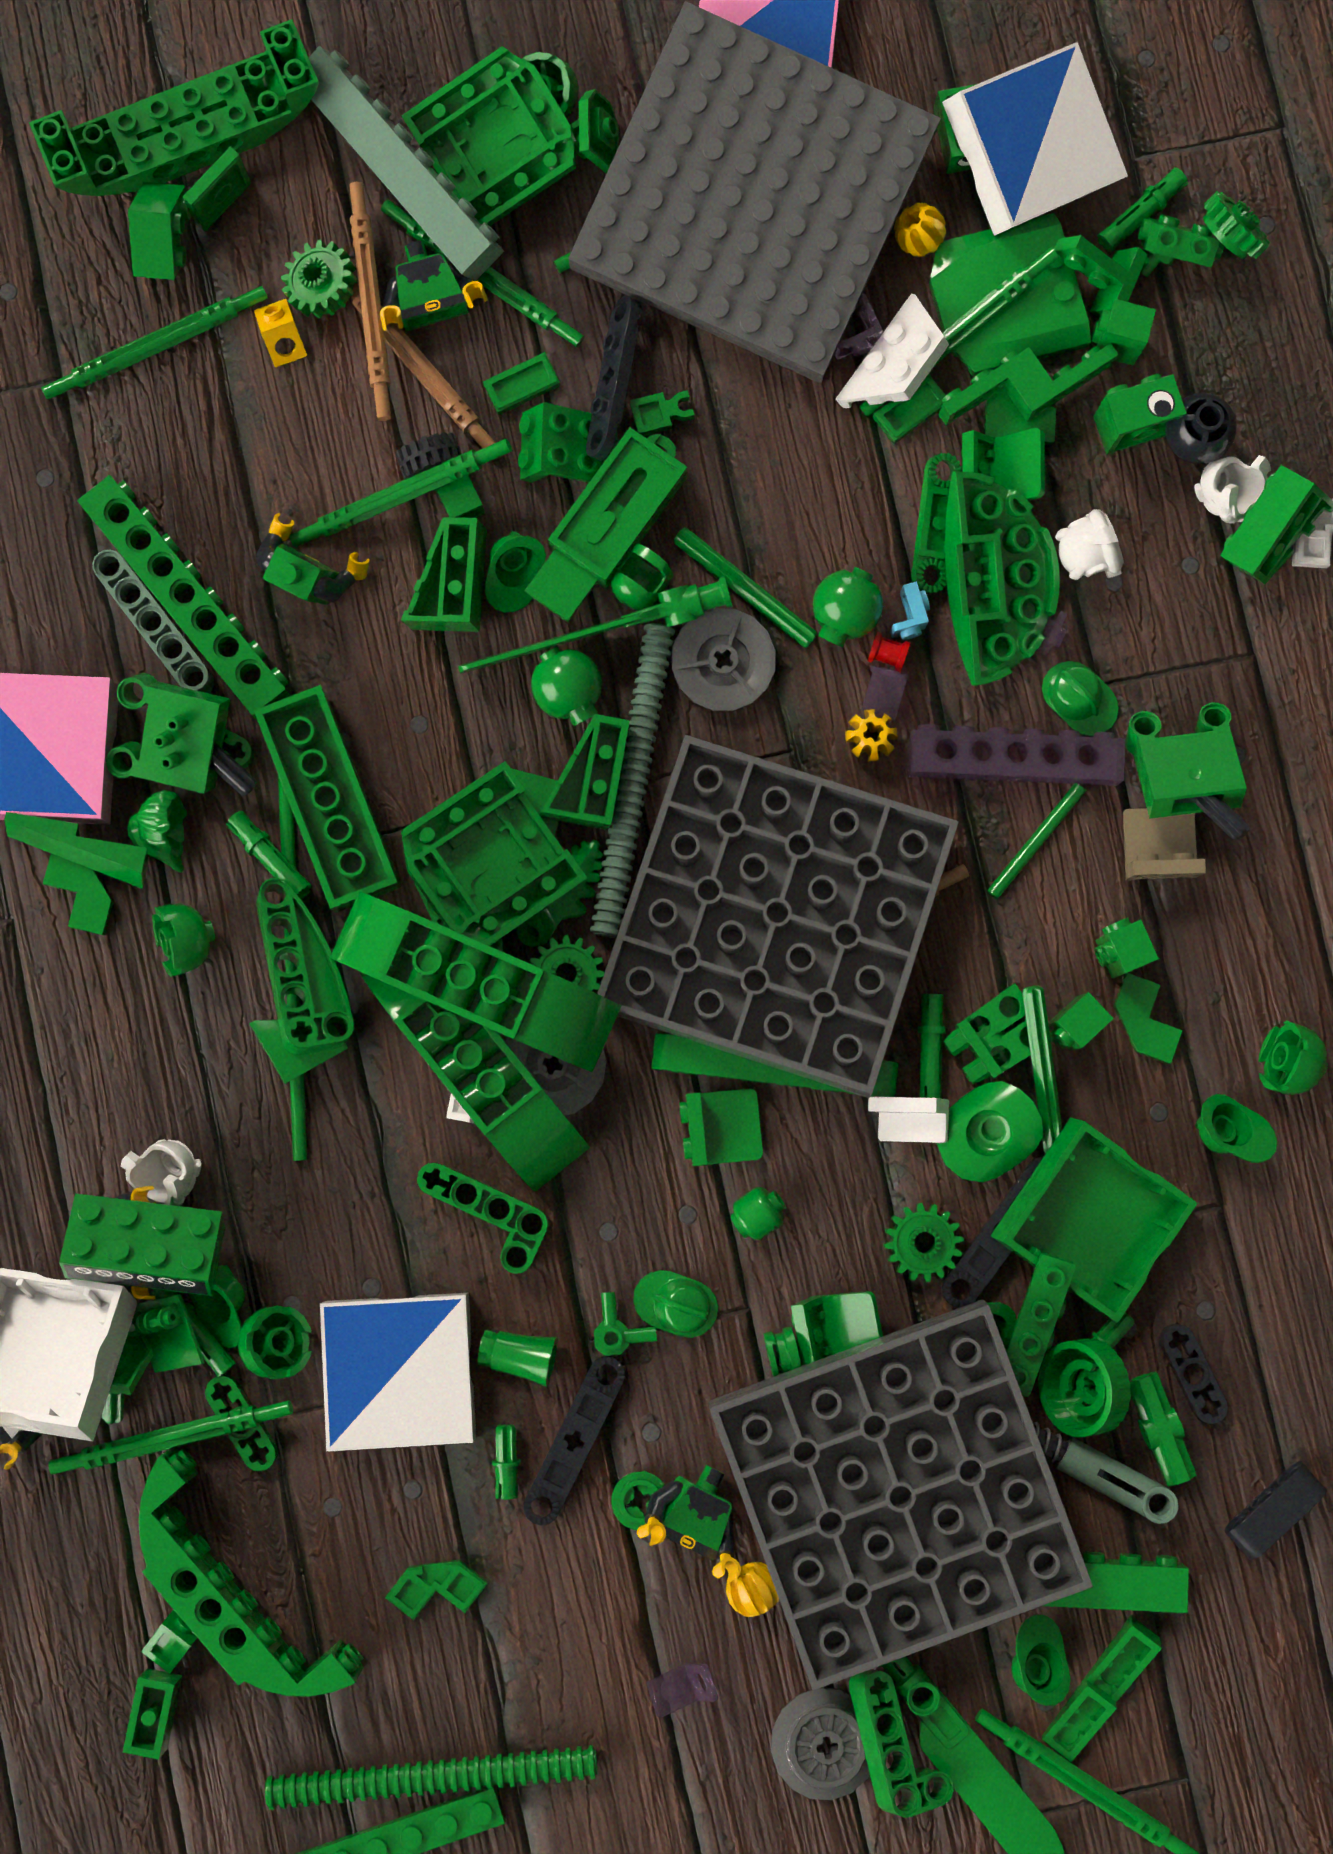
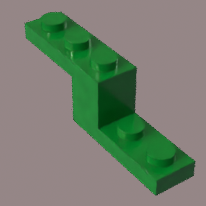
[938,343,1119,426]

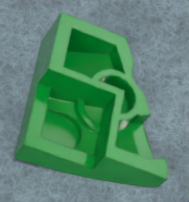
[249,1020,348,1084]

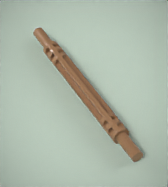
[349,182,391,421]
[350,283,495,449]

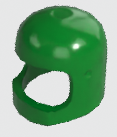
[611,543,674,611]

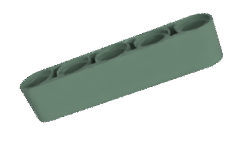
[92,549,214,694]

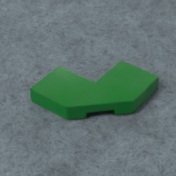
[43,854,114,936]
[1113,973,1183,1064]
[385,1559,488,1620]

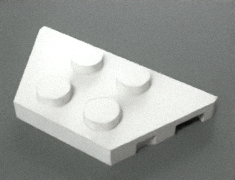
[836,293,949,408]

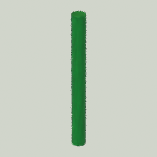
[987,783,1086,900]

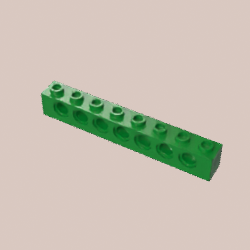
[77,475,291,720]

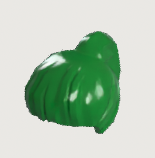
[128,790,187,873]

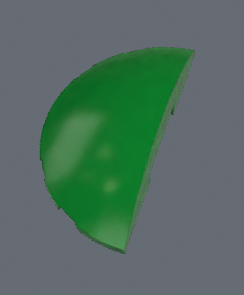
[945,472,1060,686]

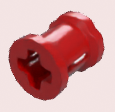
[867,632,911,672]

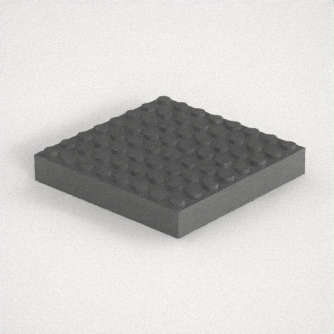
[568,1,941,384]
[598,735,959,1098]
[709,1300,1093,1690]

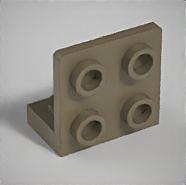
[1123,808,1206,880]

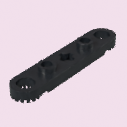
[586,296,642,461]
[941,1156,1044,1308]
[524,1356,625,1526]

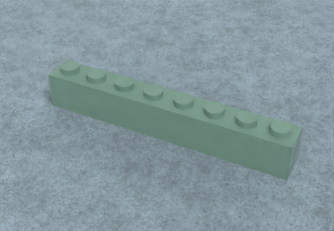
[309,46,504,281]

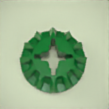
[611,1471,665,1530]

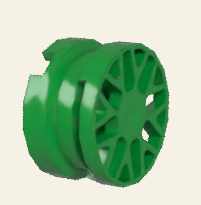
[763,1327,802,1377]

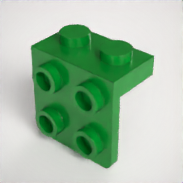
[518,402,602,483]
[961,428,1045,501]
[679,1089,763,1166]
[791,1291,883,1366]

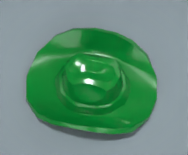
[937,1081,1043,1182]

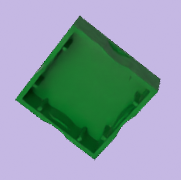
[991,1117,1198,1323]

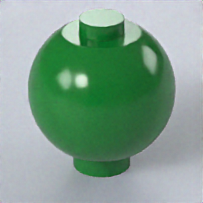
[813,567,883,648]
[531,646,602,727]

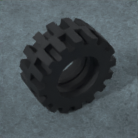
[396,432,462,479]

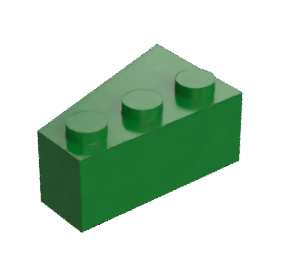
[1220,465,1333,584]
[401,517,487,632]
[539,714,630,830]

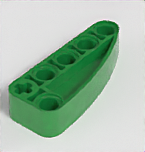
[256,878,354,1055]

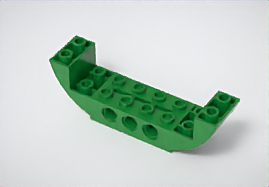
[29,19,319,196]
[330,892,622,1073]
[359,971,590,1192]
[138,1447,364,1697]

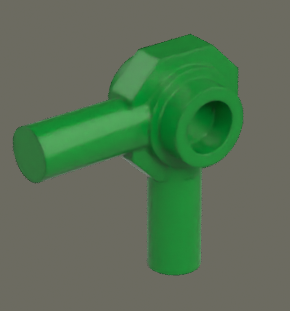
[594,1292,657,1356]

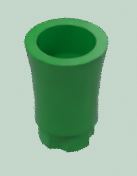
[477,1330,558,1387]

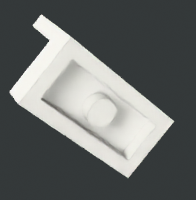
[868,1097,949,1143]

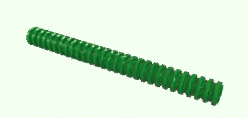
[265,1745,598,1810]

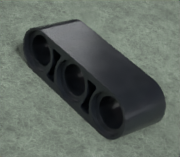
[1224,1461,1327,1560]

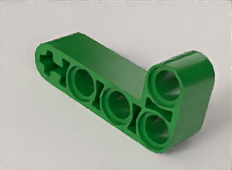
[417,1163,549,1274]
[849,1669,954,1818]

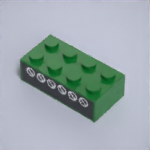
[59,1193,225,1296]

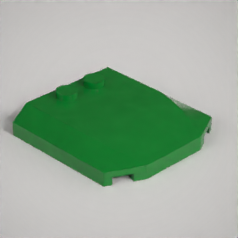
[401,46,576,226]
[929,213,1091,376]
[401,761,587,946]

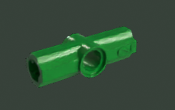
[1129,1371,1197,1487]

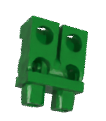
[942,983,1054,1084]

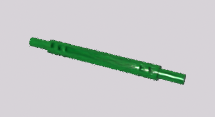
[381,199,585,347]
[859,247,1060,418]
[41,286,268,400]
[289,438,512,547]
[48,1400,293,1475]
[975,1708,1199,1854]

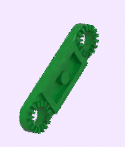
[911,453,962,594]

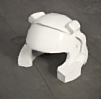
[1194,455,1271,524]
[1055,509,1124,580]
[120,1139,201,1206]

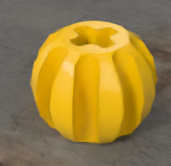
[894,203,946,257]
[845,709,898,761]
[726,1562,779,1617]

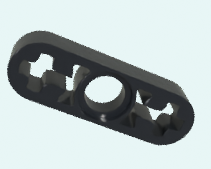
[1159,1324,1228,1424]

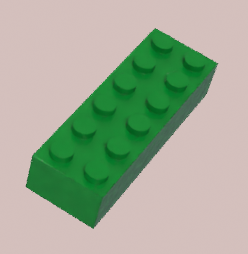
[254,685,402,913]

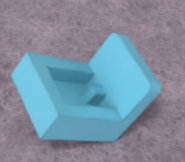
[890,581,930,640]

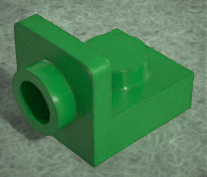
[141,1610,197,1674]

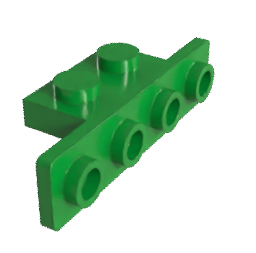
[1006,1253,1076,1397]

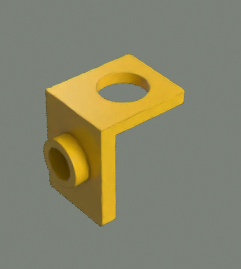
[254,299,307,367]

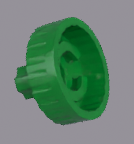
[1038,1338,1131,1437]

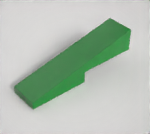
[4,812,148,889]
[1042,1615,1162,1762]

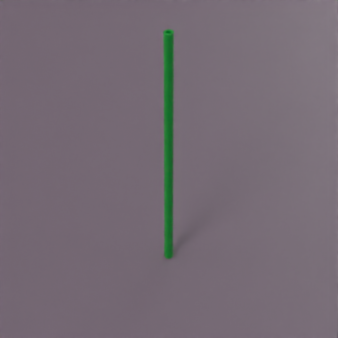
[278,775,307,1161]

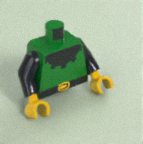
[380,241,488,331]
[256,513,370,605]
[637,1464,741,1582]

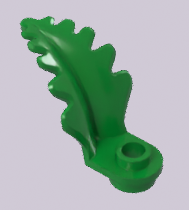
[517,840,603,947]

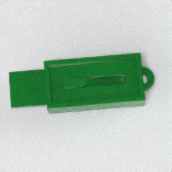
[525,427,687,622]

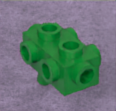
[1138,214,1224,278]

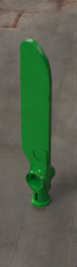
[458,576,733,674]
[878,1656,1064,1854]

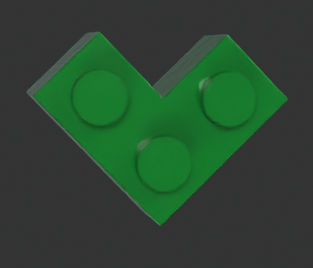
[128,182,191,280]

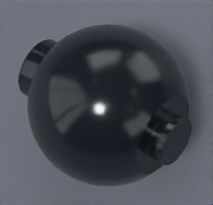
[1165,393,1237,464]

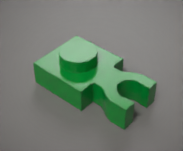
[630,390,695,436]

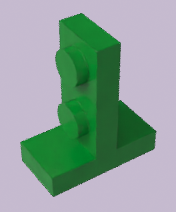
[1054,235,1148,319]

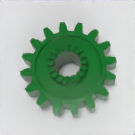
[1203,191,1270,259]
[281,240,358,319]
[530,935,605,992]
[883,1203,964,1282]

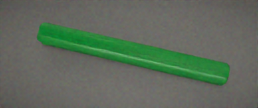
[674,527,817,648]
[1023,985,1062,1154]

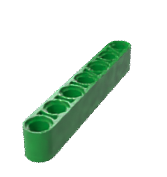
[651,1033,899,1097]

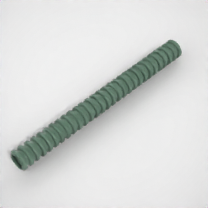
[590,623,675,938]

